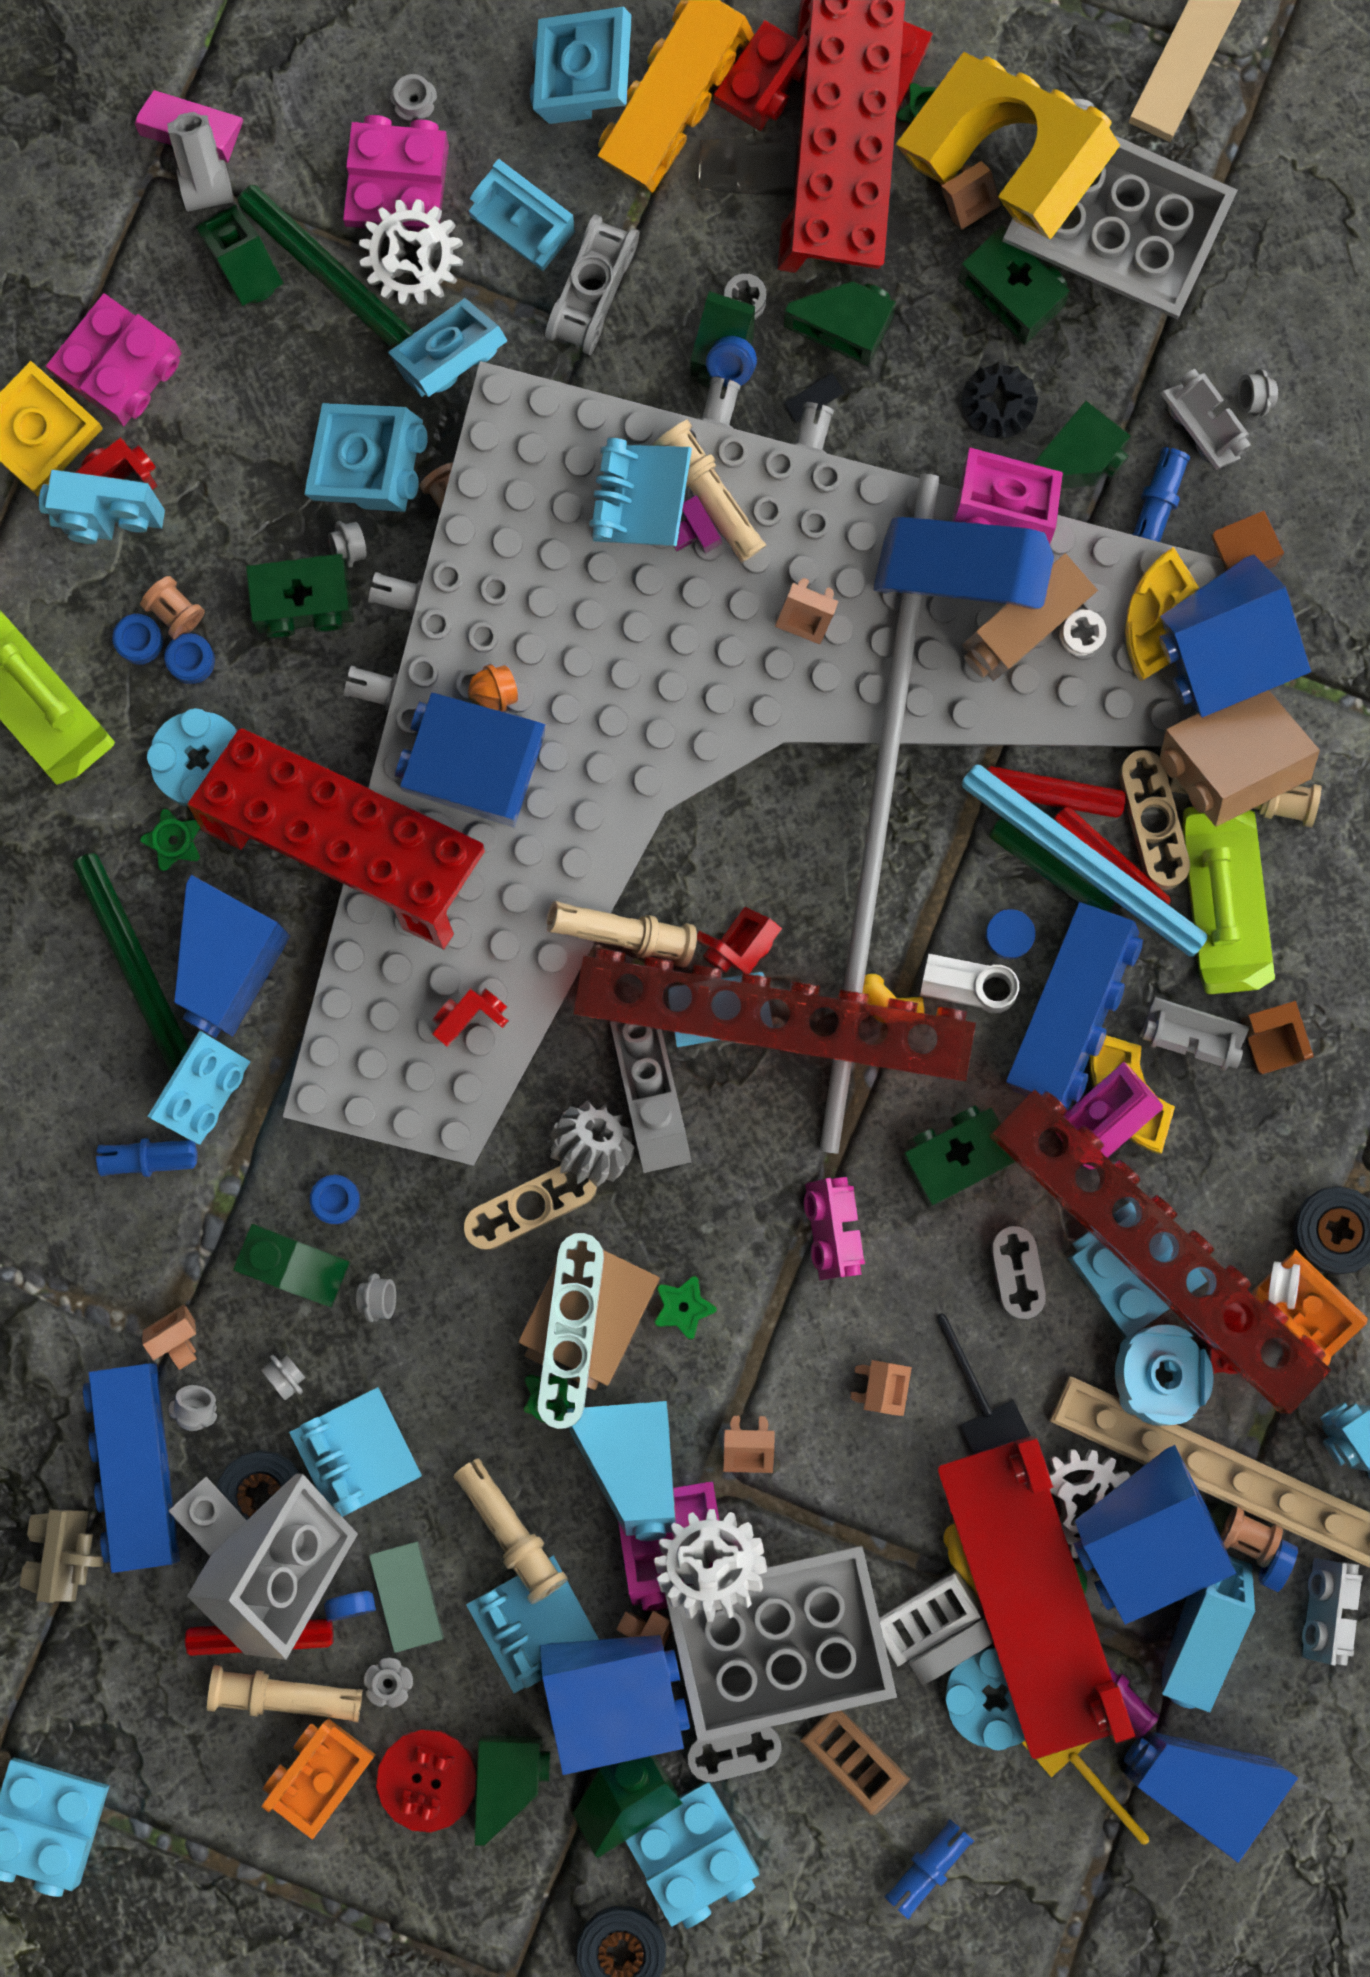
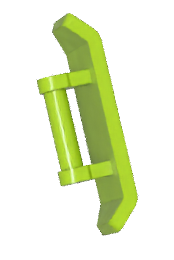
[0,610,115,785]
[1183,807,1275,994]

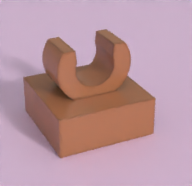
[940,161,1000,230]
[775,578,839,645]
[142,1304,196,1370]
[850,1360,912,1416]
[723,1416,775,1473]
[616,1611,673,1648]

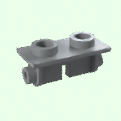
[1160,369,1252,470]
[1140,997,1249,1071]
[169,1477,247,1556]
[1302,1558,1363,1666]

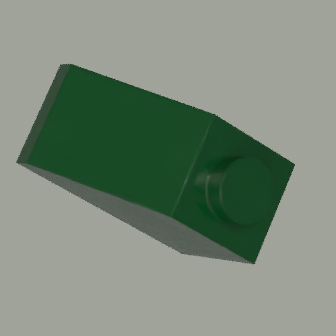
[195,204,284,306]
[784,281,896,367]
[690,291,755,390]
[1033,401,1131,489]
[233,1224,351,1308]
[475,1735,551,1846]
[573,1755,683,1859]

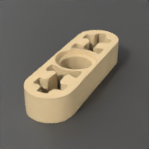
[1119,750,1190,890]
[464,1166,597,1250]

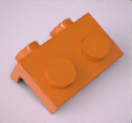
[1249,1249,1368,1371]
[261,1718,376,1840]

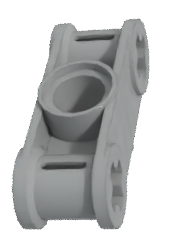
[545,214,640,355]

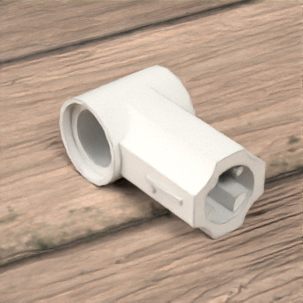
[920,954,1019,1013]

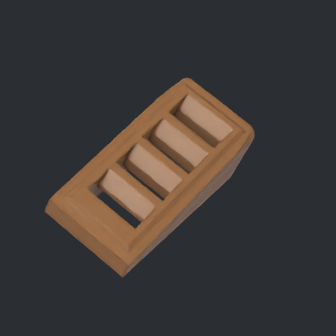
[800,1710,910,1815]

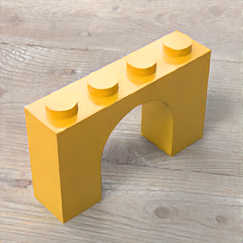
[896,52,1120,240]

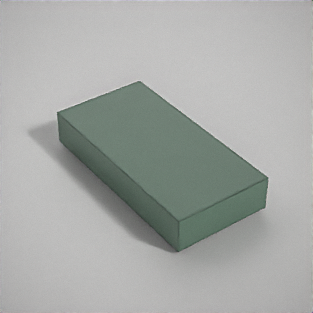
[369,1541,444,1653]

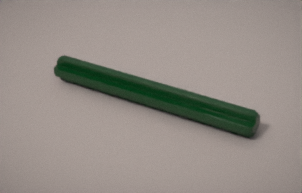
[237,184,415,349]
[73,852,189,1074]

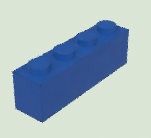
[1006,902,1143,1112]
[83,1363,180,1573]

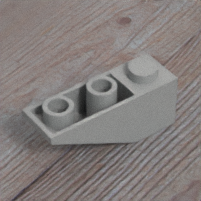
[610,1011,692,1173]

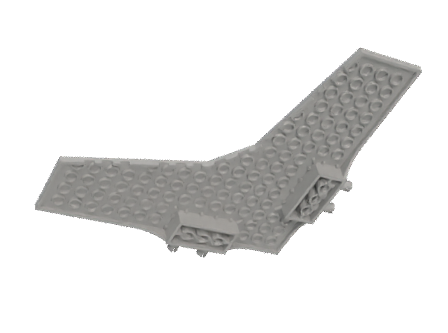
[283,361,1226,1166]

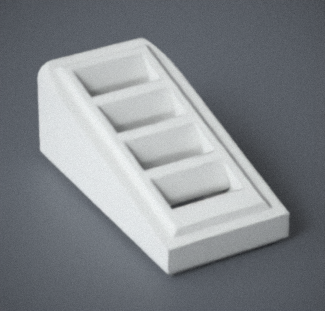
[879,1571,984,1666]

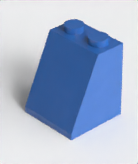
[1159,554,1311,718]
[395,692,546,828]
[174,875,291,1038]
[1073,1445,1236,1625]
[540,1635,690,1775]
[1123,1732,1298,1863]

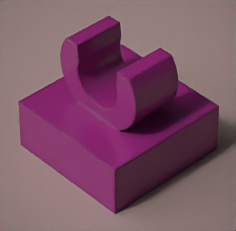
[674,495,722,554]

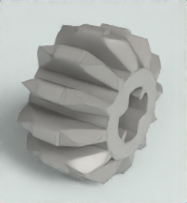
[550,1101,634,1187]

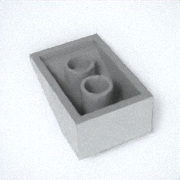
[187,1474,358,1660]

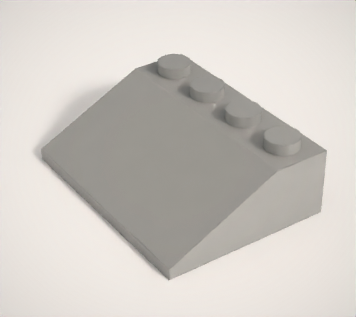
[1002,135,1238,320]
[665,1545,897,1743]

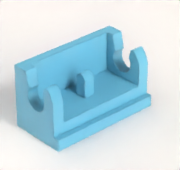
[469,159,575,271]

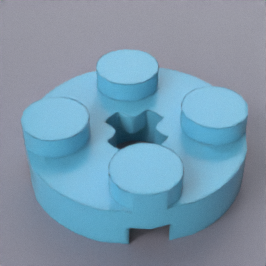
[147,708,237,806]
[1115,1325,1214,1426]
[945,1646,1025,1751]

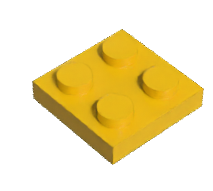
[0,361,103,497]

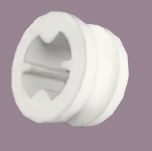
[1059,610,1106,656]
[1268,1261,1300,1309]

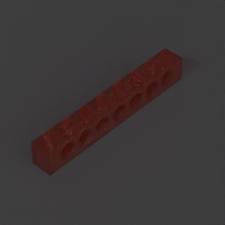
[573,948,976,1082]
[989,1089,1331,1414]

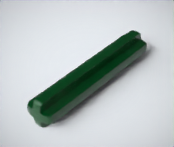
[989,817,1116,912]

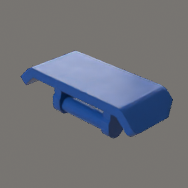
[873,517,1054,609]

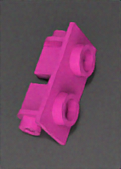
[804,1177,865,1281]

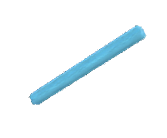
[961,764,1208,957]

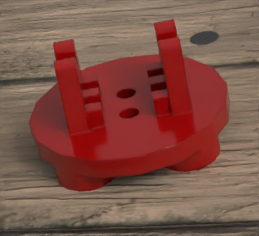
[376,1729,477,1832]

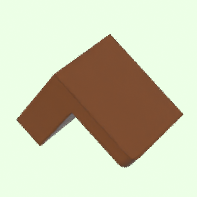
[1212,510,1285,571]
[1240,1001,1313,1075]

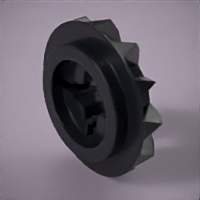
[961,361,1038,439]

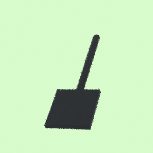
[937,1313,1031,1454]

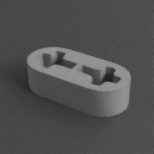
[990,1226,1046,1319]
[908,1615,993,1685]
[688,1726,781,1782]

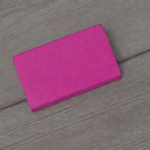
[134,90,243,163]
[1052,1062,1163,1169]

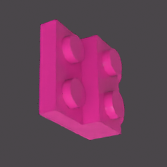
[343,115,449,232]
[46,293,182,427]
[952,447,1063,544]
[618,1481,723,1612]

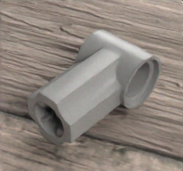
[167,112,234,212]

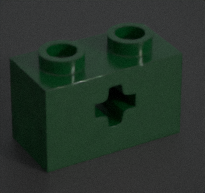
[958,225,1070,345]
[246,554,354,638]
[901,1105,1020,1208]

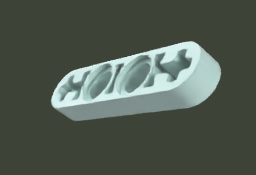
[538,1233,604,1429]

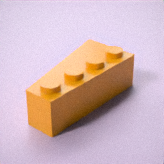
[598,0,755,193]

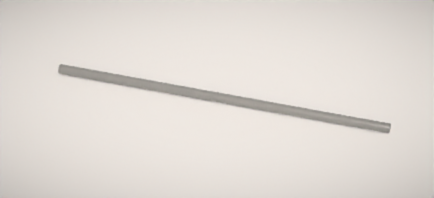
[819,474,939,1154]

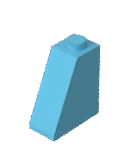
[567,1401,676,1541]
[1162,1556,1255,1712]

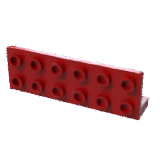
[777,0,905,273]
[187,728,485,950]
[937,1436,1136,1759]

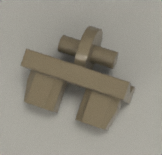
[20,1509,104,1603]

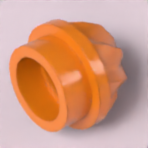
[468,664,518,712]

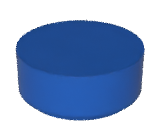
[706,336,757,387]
[113,614,163,664]
[165,633,215,684]
[985,909,1035,960]
[310,1175,361,1225]
[1259,1539,1298,1592]
[324,1591,376,1622]

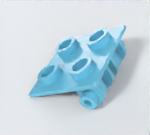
[589,438,692,546]
[147,1031,251,1145]
[289,1387,422,1517]
[466,1555,599,1693]

